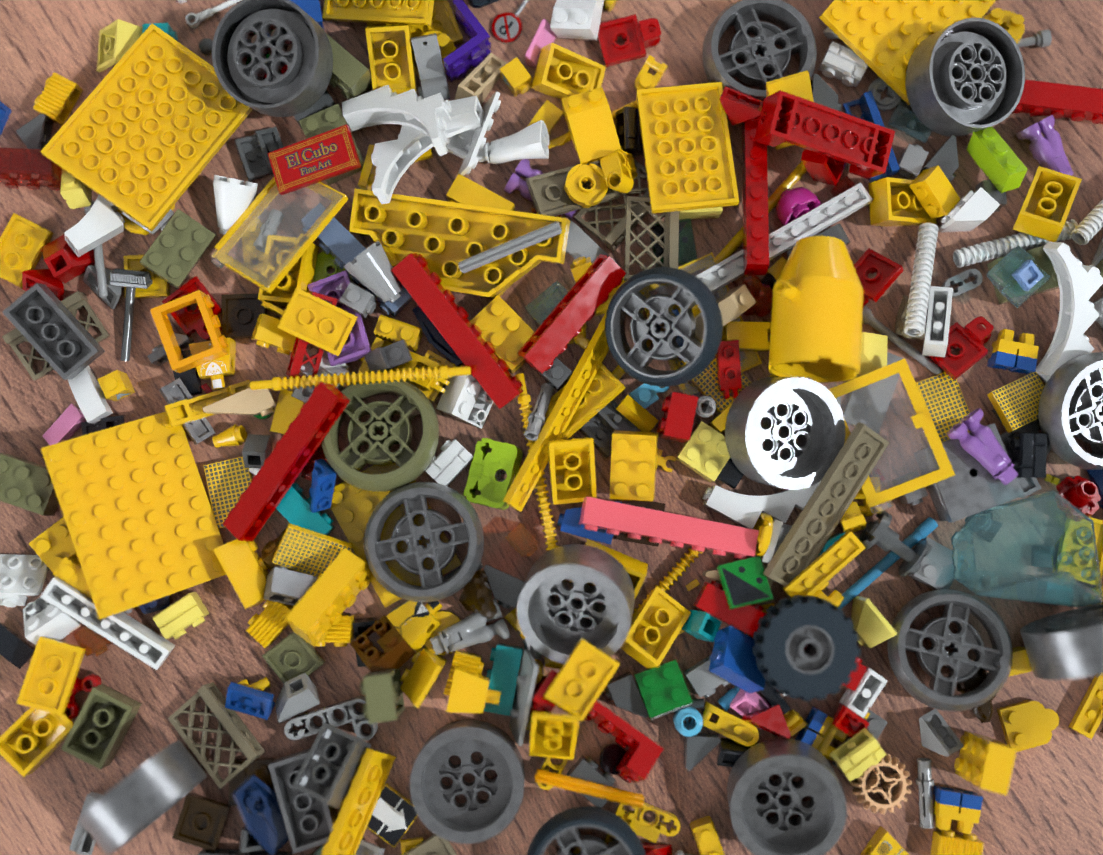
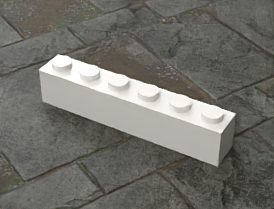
[40,577,176,670]

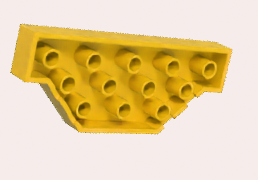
[349,188,570,298]

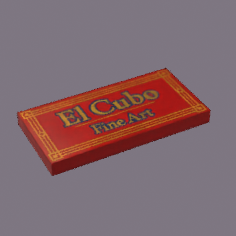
[267,124,361,195]

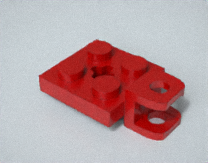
[598,14,661,67]
[854,248,904,307]
[162,276,222,341]
[929,316,994,380]

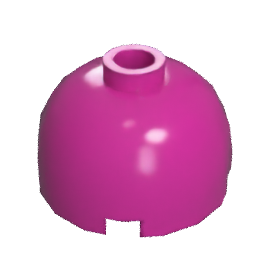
[776,187,821,226]

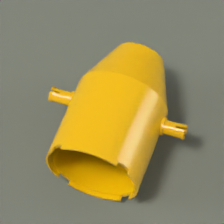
[768,236,864,383]

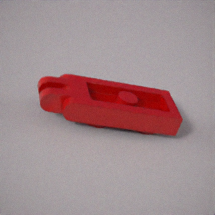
[716,339,742,399]

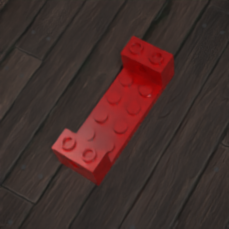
[754,90,895,179]
[529,669,664,783]

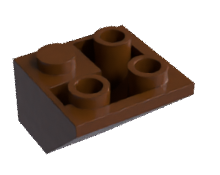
[350,615,416,672]

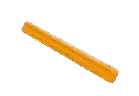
[534,769,644,808]

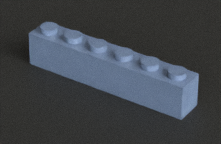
[302,204,413,317]

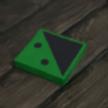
[717,556,773,610]

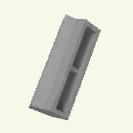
[69,792,103,855]

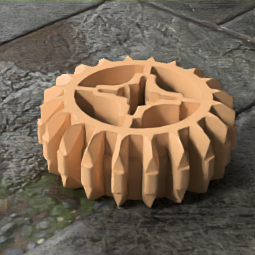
[850,753,912,814]

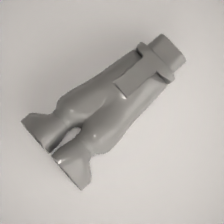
[430,599,510,655]

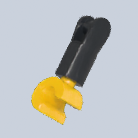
[760,680,807,737]

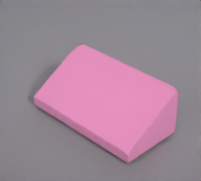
[525,19,556,69]
[43,403,86,445]
[729,689,772,730]

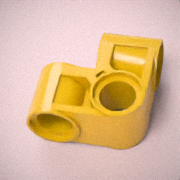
[600,149,638,193]

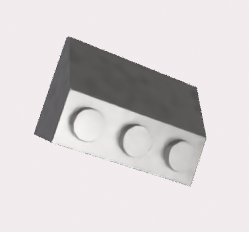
[292,722,371,810]

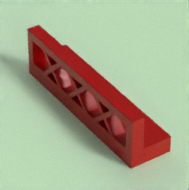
[286,290,338,378]

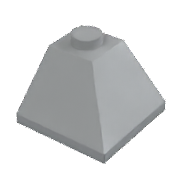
[907,537,965,590]

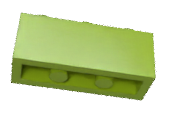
[966,126,1028,193]

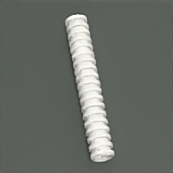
[1071,200,1103,245]
[953,219,1078,268]
[904,222,939,337]

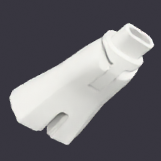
[477,120,549,164]

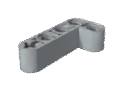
[284,696,378,741]

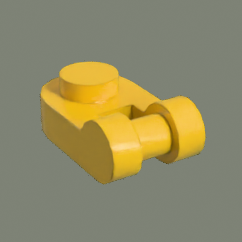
[634,55,668,91]

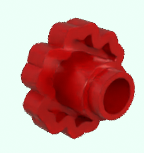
[1054,475,1101,519]

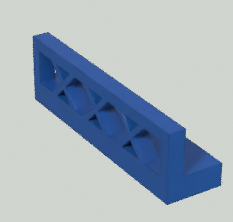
[842,91,900,183]

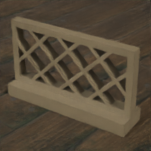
[574,159,650,252]
[624,196,679,286]
[2,291,110,381]
[168,682,265,789]

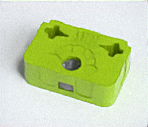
[464,438,523,510]

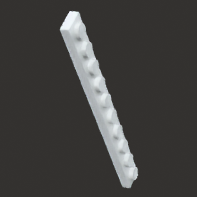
[695,183,873,293]

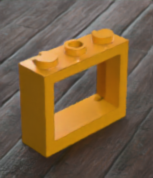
[150,290,229,373]

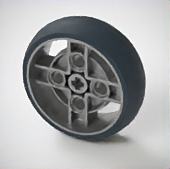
[605,267,723,387]
[527,807,646,855]

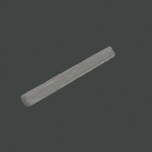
[458,222,562,273]

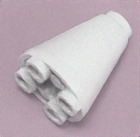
[213,175,258,234]

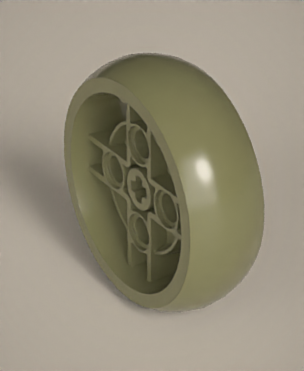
[321,379,439,492]

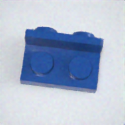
[309,458,337,513]
[225,682,275,720]

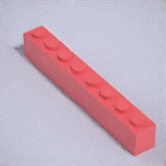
[579,497,759,560]

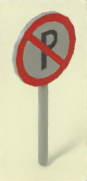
[492,0,529,43]

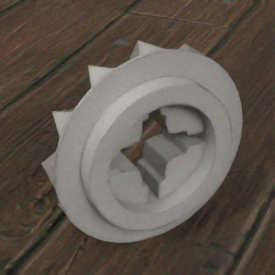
[868,78,901,111]

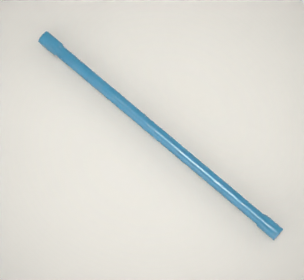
[718,517,938,711]

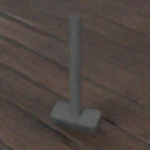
[109,268,153,361]

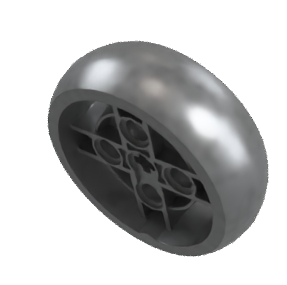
[702,0,817,101]
[1038,352,1103,470]
[364,482,484,602]
[887,589,1013,711]

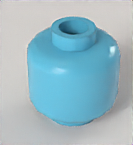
[673,706,703,737]

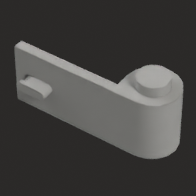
[411,33,450,100]
[566,220,609,263]

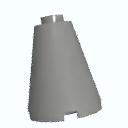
[344,240,402,303]

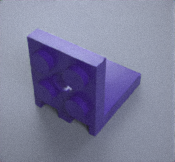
[443,0,492,82]

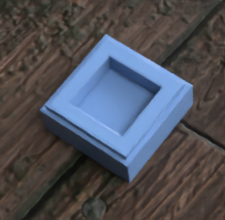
[1011,260,1044,291]

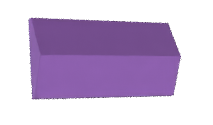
[307,270,371,366]

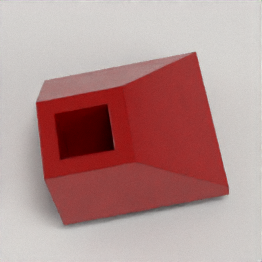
[42,234,95,283]

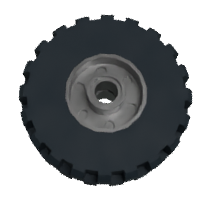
[752,595,860,701]

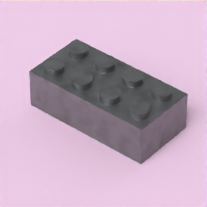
[2,283,105,380]
[268,748,338,854]

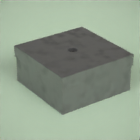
[914,423,1024,523]

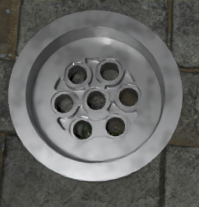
[212,0,333,117]
[905,18,1025,137]
[725,377,845,490]
[517,544,635,664]
[1020,604,1103,680]
[410,719,525,844]
[727,738,847,855]
[79,740,207,855]

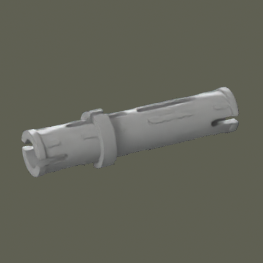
[524,383,555,441]
[916,758,934,829]

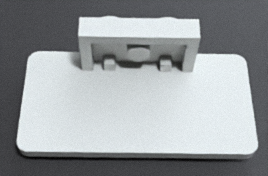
[446,91,501,176]
[0,554,49,608]

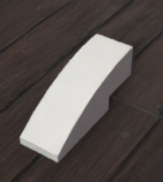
[68,365,113,424]

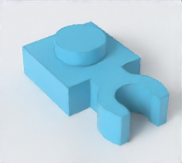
[629,383,669,409]

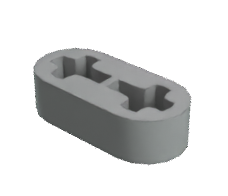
[941,269,983,298]

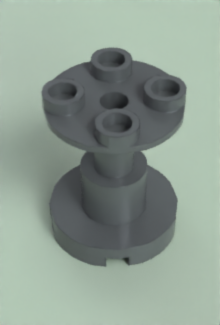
[859,510,932,577]

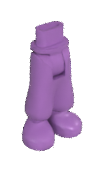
[1016,115,1074,176]
[504,159,576,218]
[947,408,1018,485]

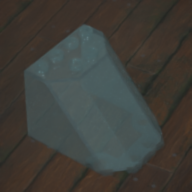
[951,490,1103,608]

